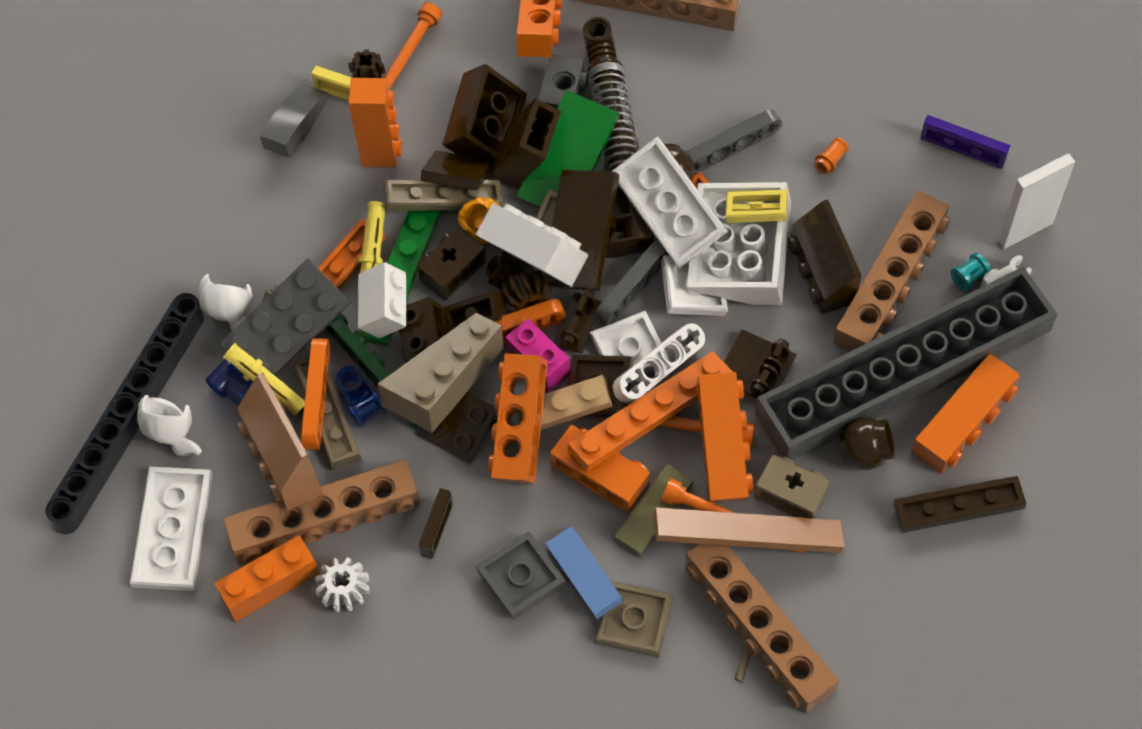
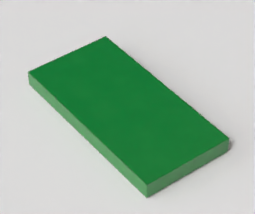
[517,90,620,207]

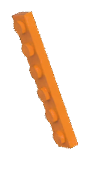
[567,351,733,472]

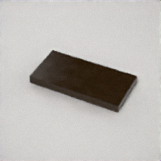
[544,170,620,291]

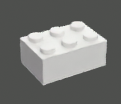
[476,203,589,287]

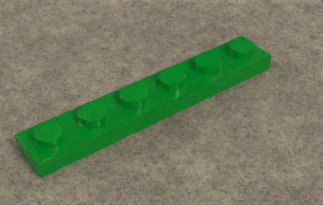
[359,210,442,348]

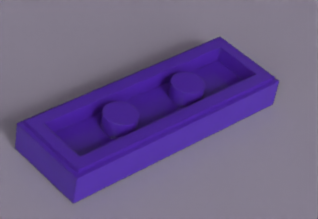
[920,114,1011,169]

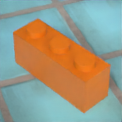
[550,424,650,514]
[214,535,320,622]

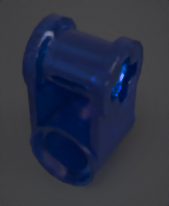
[336,366,387,428]

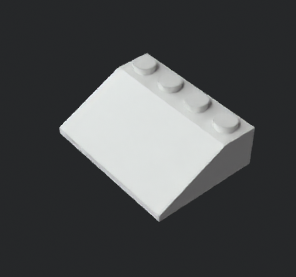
[687,182,791,305]

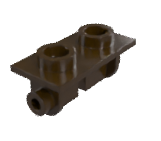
[553,288,602,354]

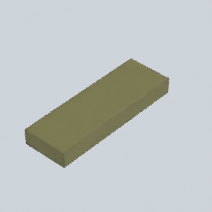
[614,464,694,557]

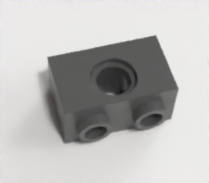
[538,54,588,109]

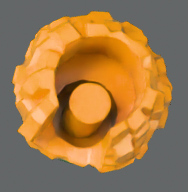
[457,197,501,245]

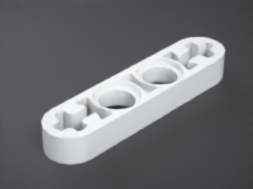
[613,324,705,403]

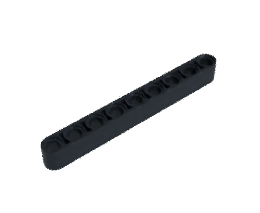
[45,293,204,535]

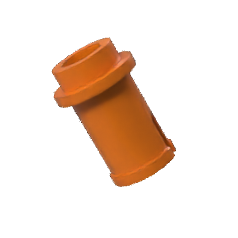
[814,137,849,174]

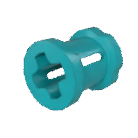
[950,252,991,291]

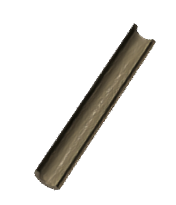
[734,620,760,682]

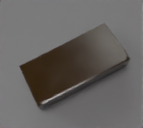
[443,290,505,333]

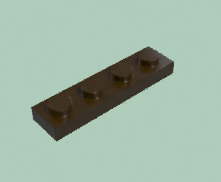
[893,476,1027,533]

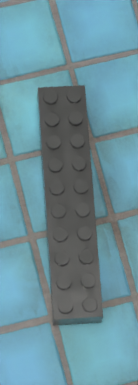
[755,267,1057,460]

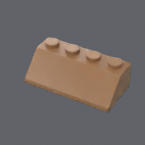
[237,373,323,511]

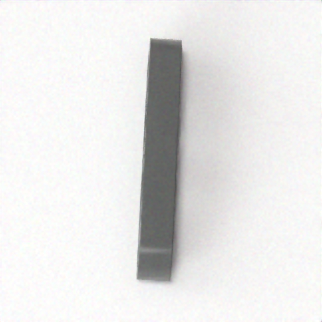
[686,109,782,175]
[596,238,670,325]

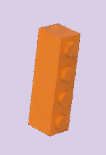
[349,78,403,168]
[911,353,1020,474]
[696,372,753,503]

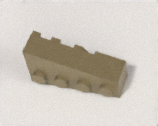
[378,313,504,433]

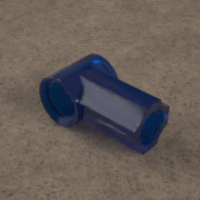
[205,359,253,406]

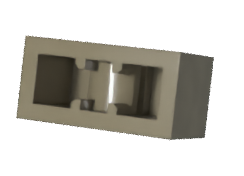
[754,455,830,518]

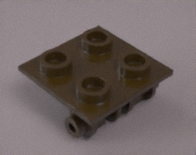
[724,329,797,398]
[417,391,498,463]

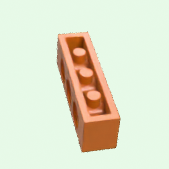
[517,0,562,58]
[488,353,548,484]

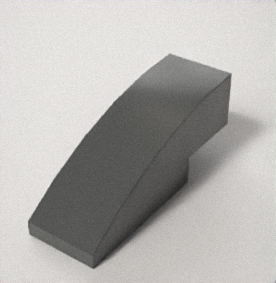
[260,84,329,157]

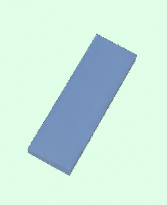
[545,526,624,619]

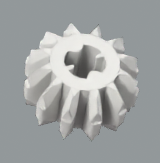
[315,557,370,613]

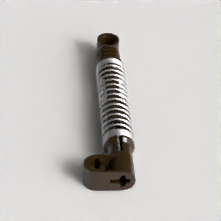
[583,17,655,258]

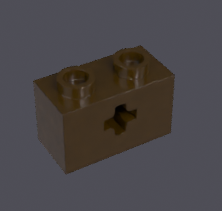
[417,227,486,301]

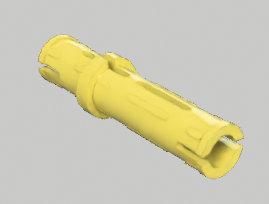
[357,201,386,289]
[222,343,305,417]

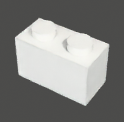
[358,262,406,338]

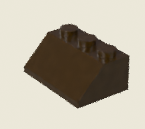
[442,63,527,165]
[787,199,862,314]

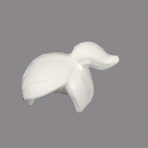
[198,273,253,331]
[137,395,202,457]

